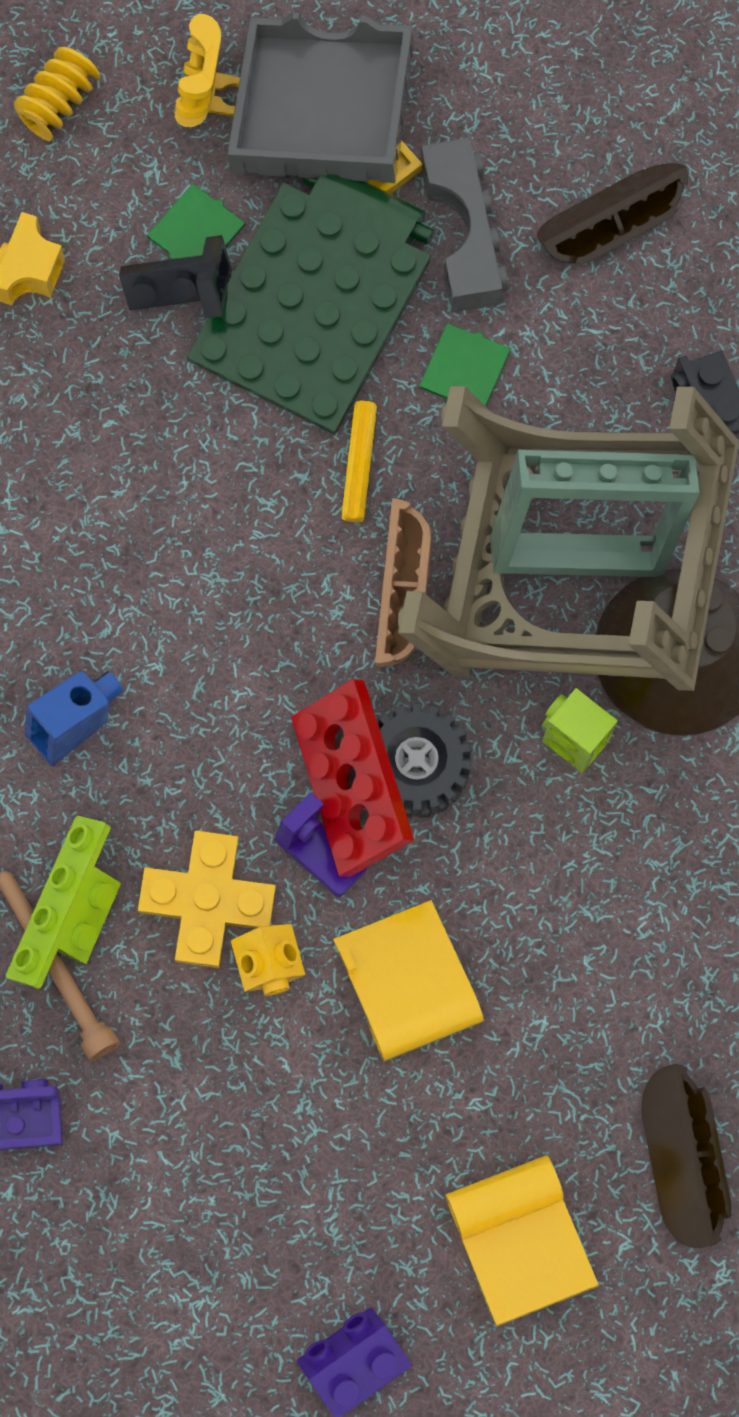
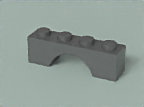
[420,138,508,312]

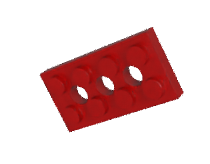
[291,679,415,877]

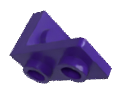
[274,792,367,897]

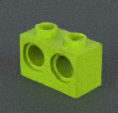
[542,688,618,774]

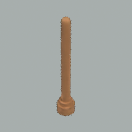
[0,871,121,1062]

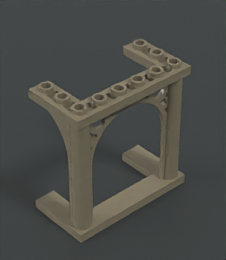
[398,386,739,691]

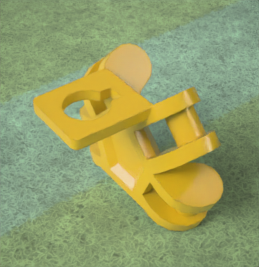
[175,14,240,127]

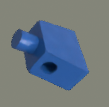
[25,671,123,767]

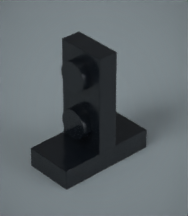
[119,235,232,318]

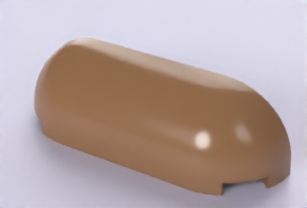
[375,498,432,667]

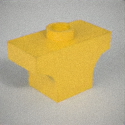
[0,212,65,305]

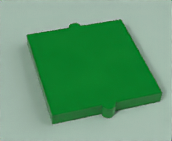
[147,184,246,259]
[419,323,511,406]

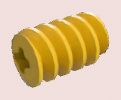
[14,47,101,142]

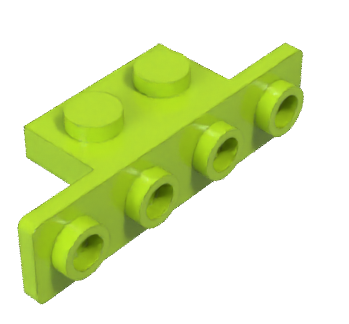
[6,816,121,989]

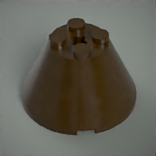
[595,569,739,736]

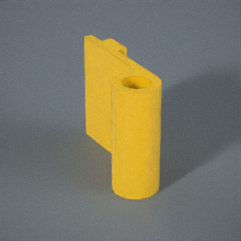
[333,900,484,1062]
[445,1155,599,1327]

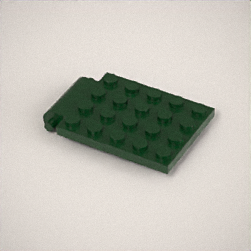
[187,174,435,435]

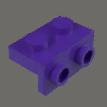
[0,1079,63,1151]
[297,1308,412,1417]

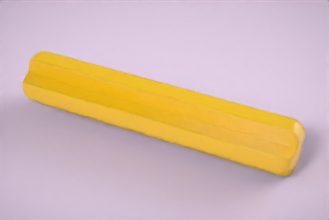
[342,400,377,523]

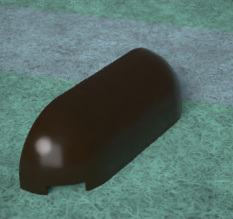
[537,163,688,265]
[641,1064,731,1248]

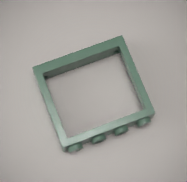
[490,450,700,577]

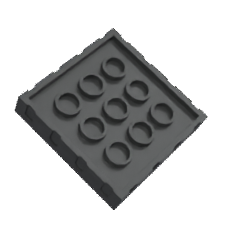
[227,12,414,183]

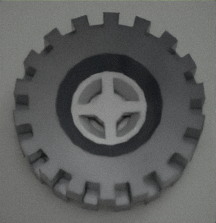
[378,703,472,818]

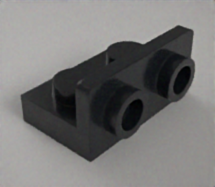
[671,350,739,435]

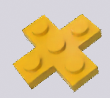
[138,831,276,968]

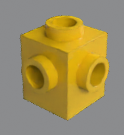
[231,924,305,996]

